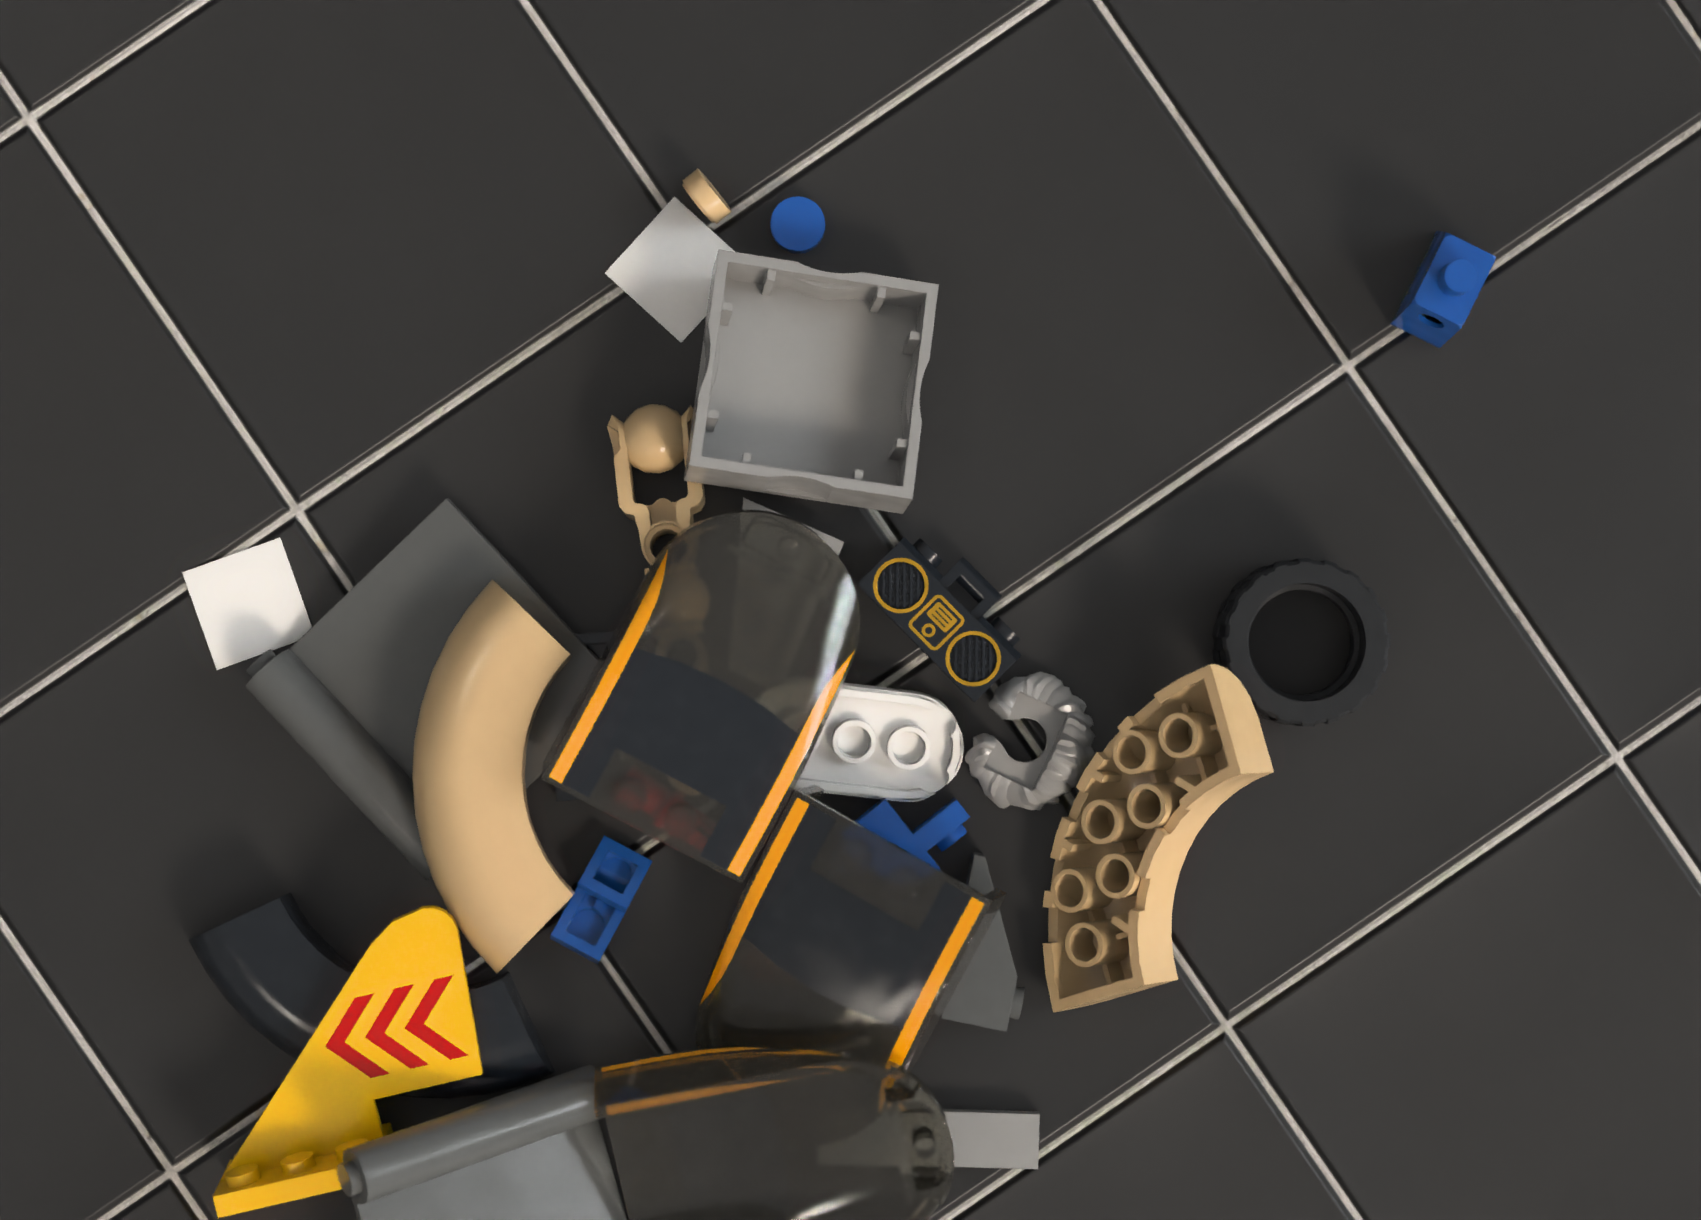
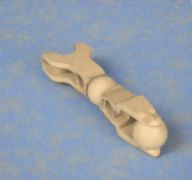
[607,404,710,795]

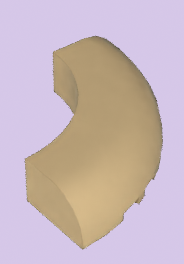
[412,580,575,974]
[1042,664,1274,1013]

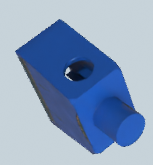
[1390,230,1496,348]

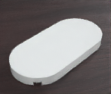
[755,678,964,802]

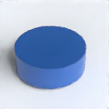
[770,196,825,254]

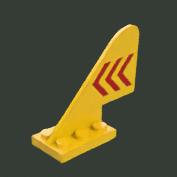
[213,905,483,1218]

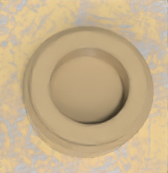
[682,168,732,224]

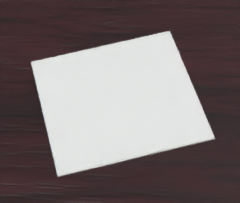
[605,197,735,343]
[182,538,312,670]

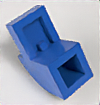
[842,797,970,881]

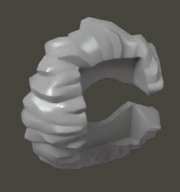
[965,672,1095,810]

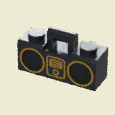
[857,537,1022,702]

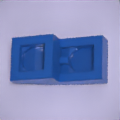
[550,835,653,964]

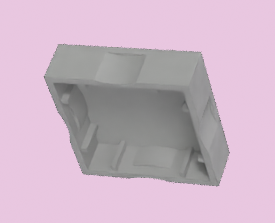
[684,249,939,514]

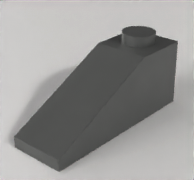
[939,851,1025,1032]

